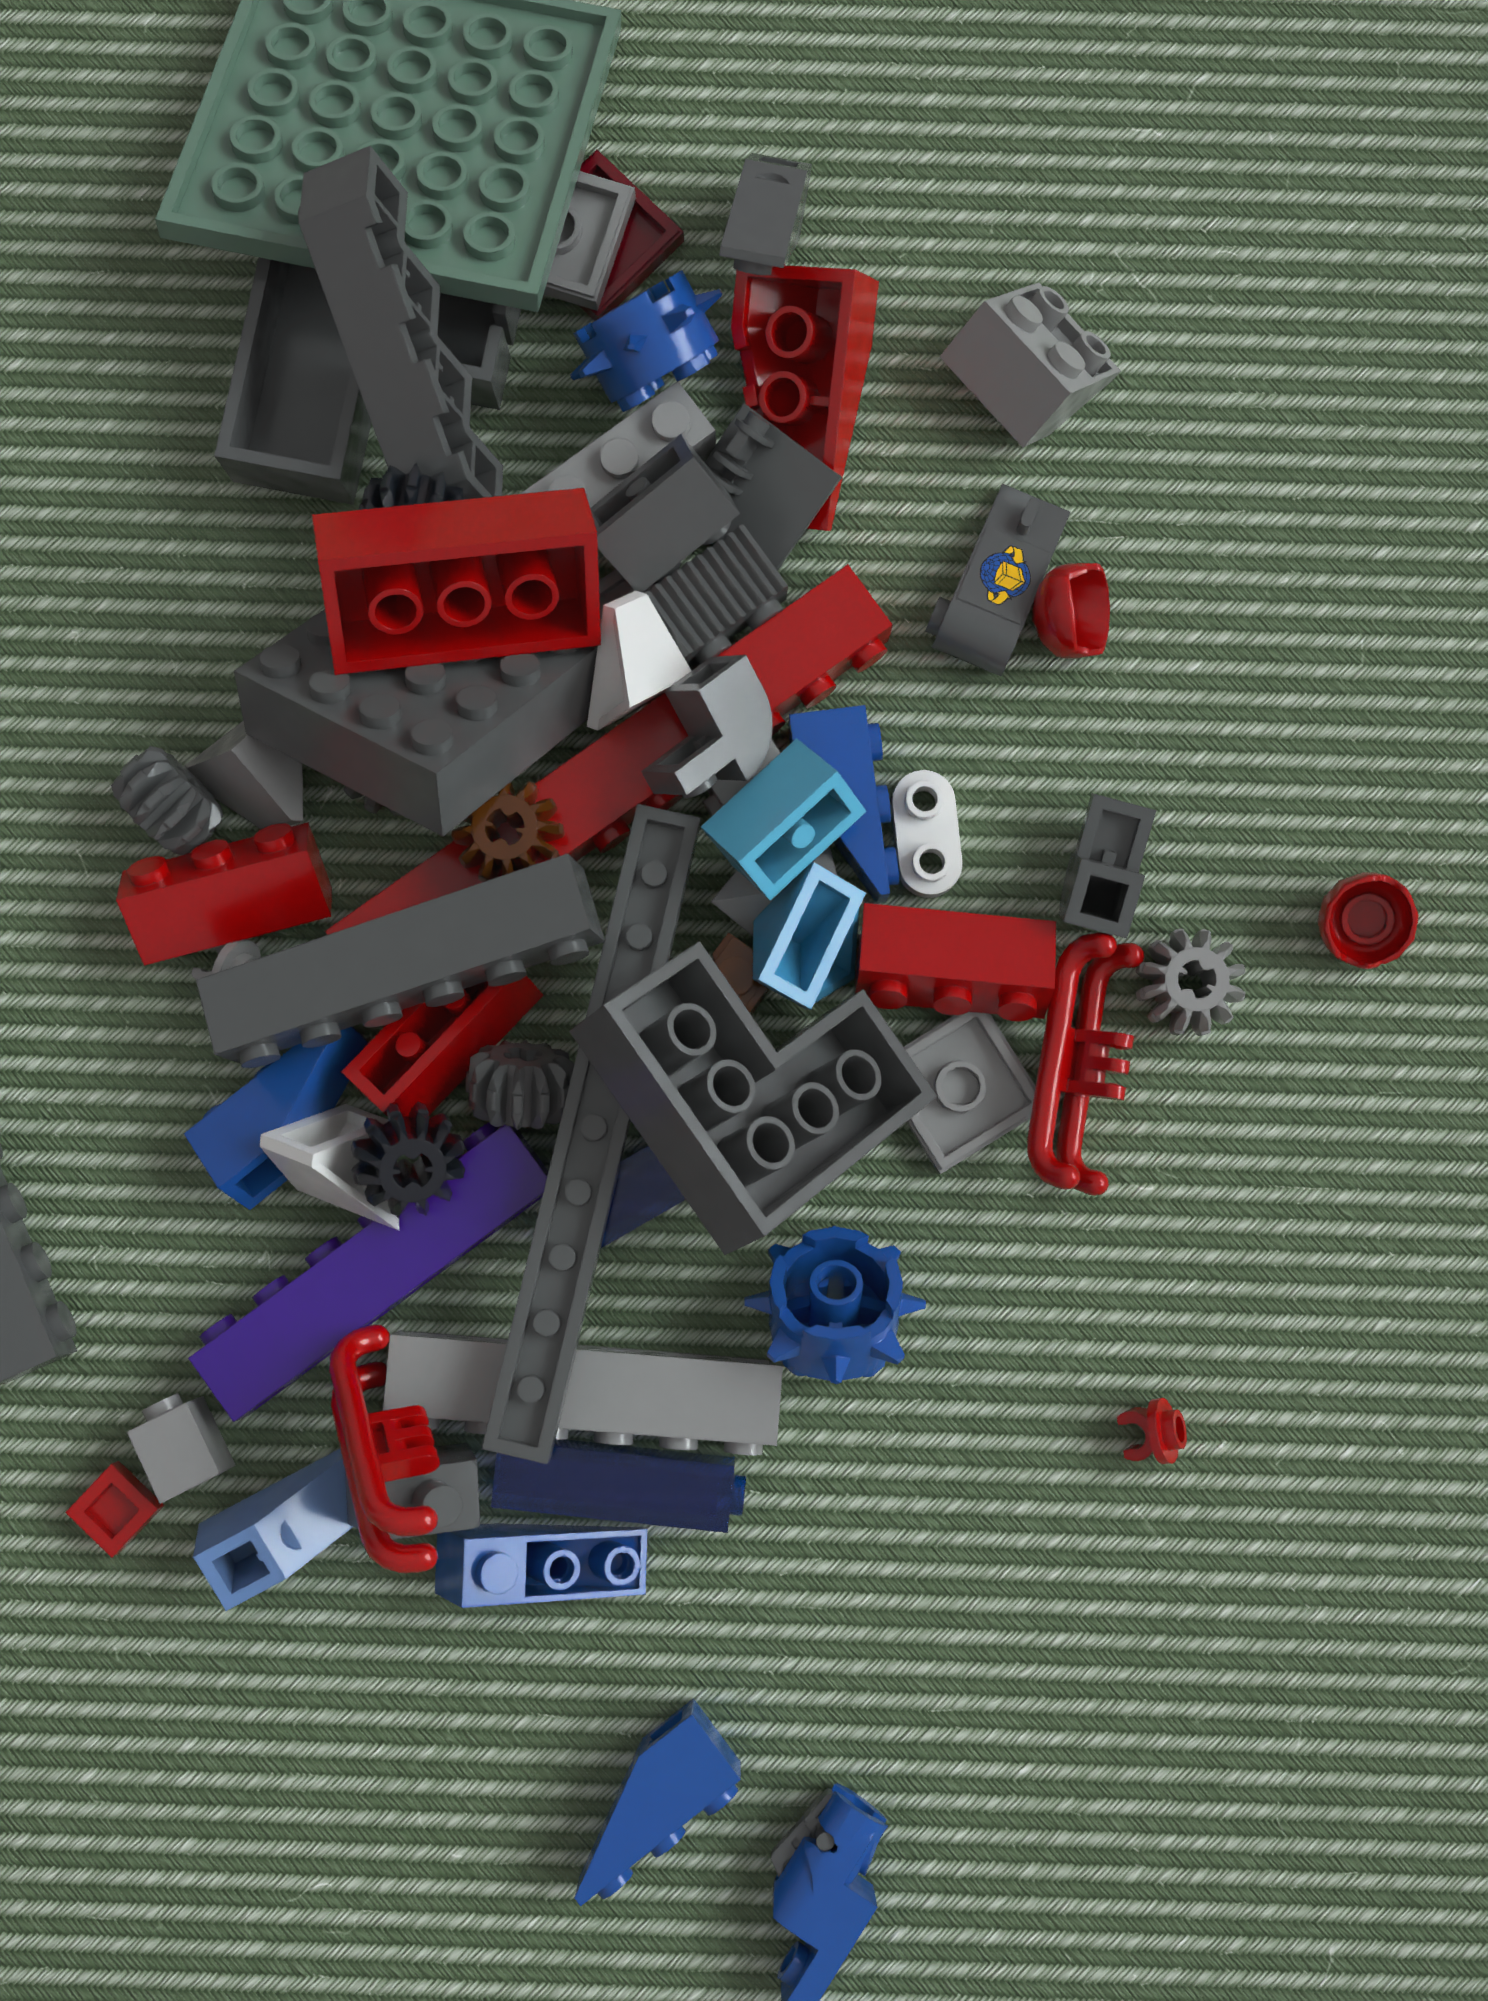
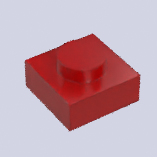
[65,1461,165,1558]

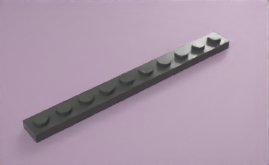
[482,804,701,1464]

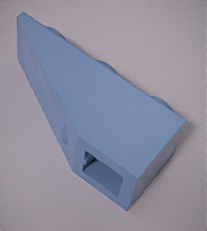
[193,1449,353,1611]

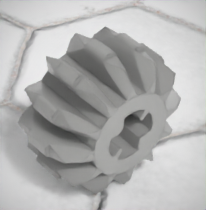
[1136,928,1246,1036]

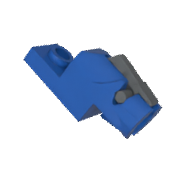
[771,1783,888,2001]

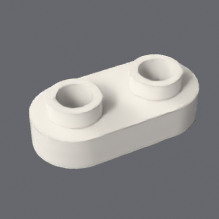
[891,770,962,898]

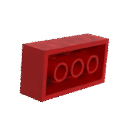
[312,488,601,675]

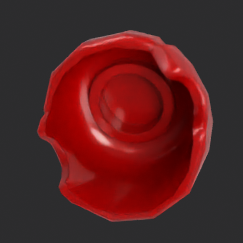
[1032,563,1110,659]
[1317,872,1419,969]

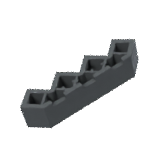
[298,145,503,499]

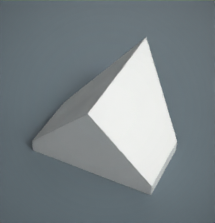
[587,591,692,731]
[260,1104,400,1231]

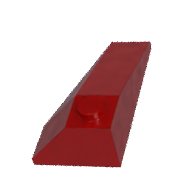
[731,265,879,531]

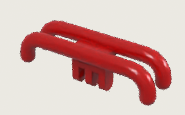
[1027,932,1144,1196]
[329,1325,440,1573]

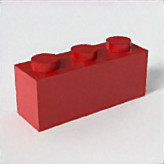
[116,822,332,966]
[854,903,1056,1021]
[341,975,543,1117]

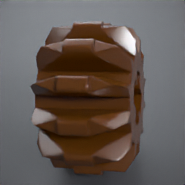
[451,781,565,883]

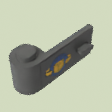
[925,484,1070,676]

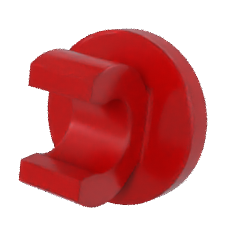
[1117,1398,1187,1464]

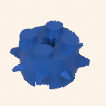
[570,270,722,412]
[744,1226,926,1384]

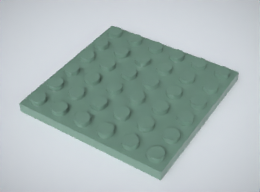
[155,0,621,312]

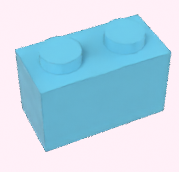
[701,738,867,901]

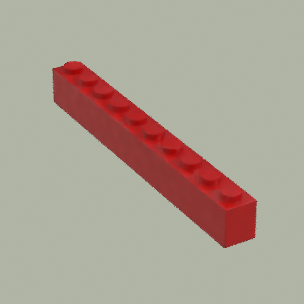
[325,564,893,935]

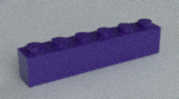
[188,1122,549,1422]

